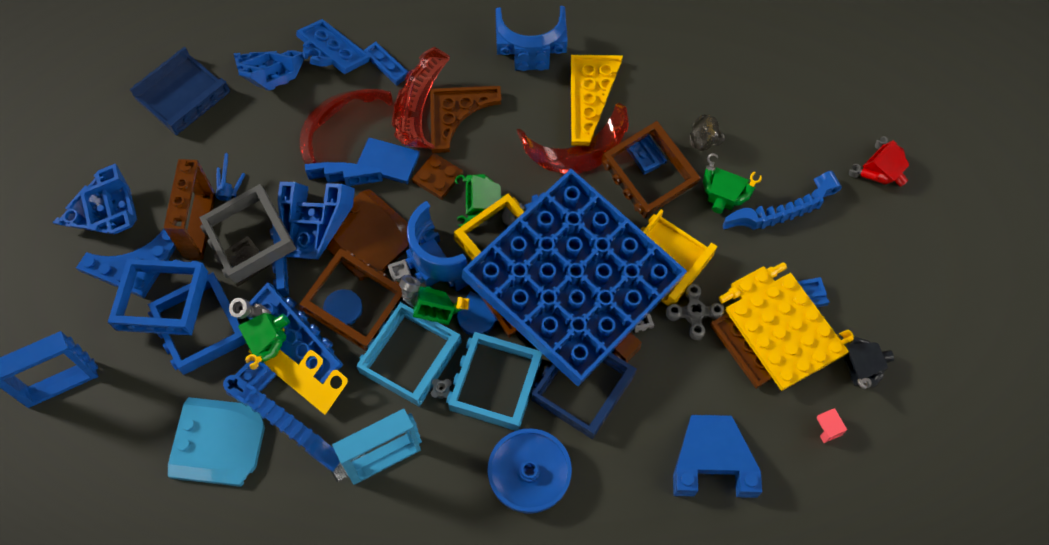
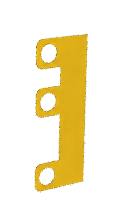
[248,328,348,415]

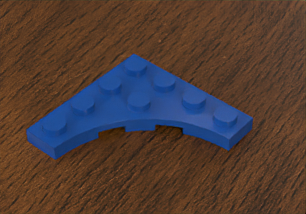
[76,229,176,298]

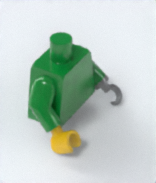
[703,153,762,214]

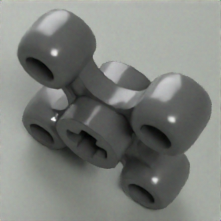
[666,284,725,341]

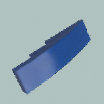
[305,162,383,186]

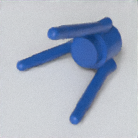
[216,153,245,201]

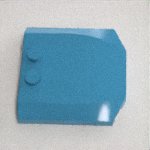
[168,397,265,487]

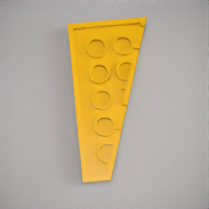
[571,55,623,146]

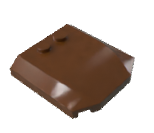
[326,189,409,281]

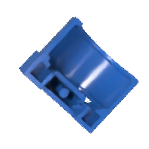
[405,201,468,292]

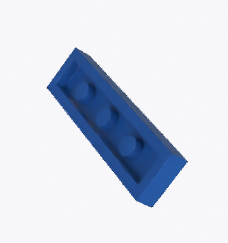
[270,224,289,297]

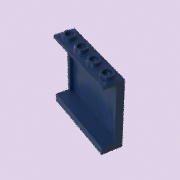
[129,47,230,136]

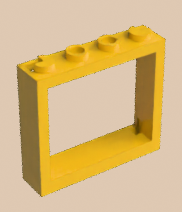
[454,194,524,260]

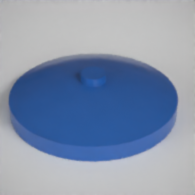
[488,429,572,513]

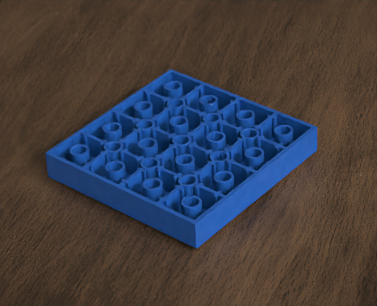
[462,169,687,386]

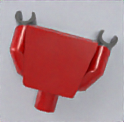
[849,136,909,187]

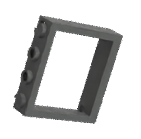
[199,184,297,284]

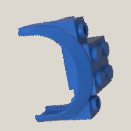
[495,6,568,71]

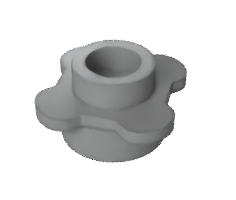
[431,379,452,398]

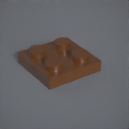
[412,153,463,200]

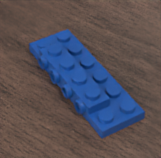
[247,283,344,384]

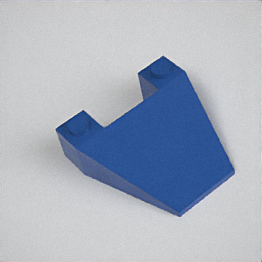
[277,182,355,260]
[673,415,762,498]

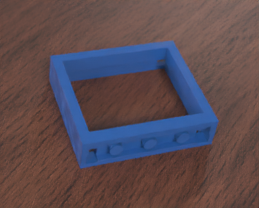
[108,258,209,335]
[148,272,246,375]
[0,331,98,408]

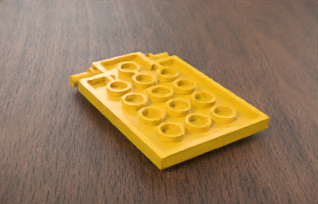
[718,262,849,391]

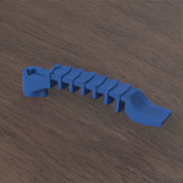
[722,171,842,230]
[223,375,340,472]

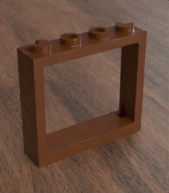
[601,121,700,218]
[164,159,216,260]
[299,248,403,351]

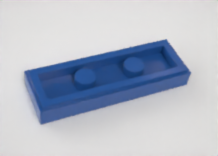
[363,42,410,86]

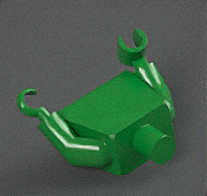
[455,174,504,228]

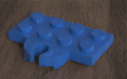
[296,19,370,74]

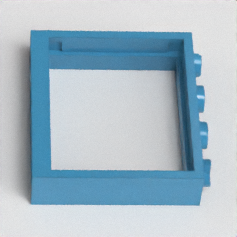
[357,302,462,407]
[446,332,543,431]
[332,409,422,485]

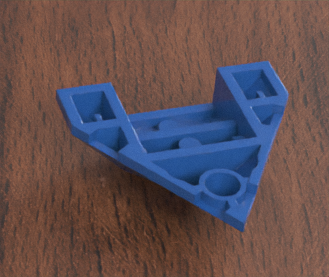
[234,50,304,90]
[53,164,137,234]

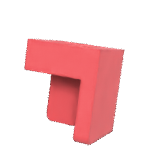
[817,408,847,443]

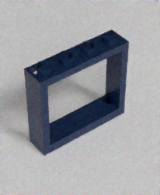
[531,353,637,440]

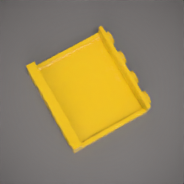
[640,210,718,306]

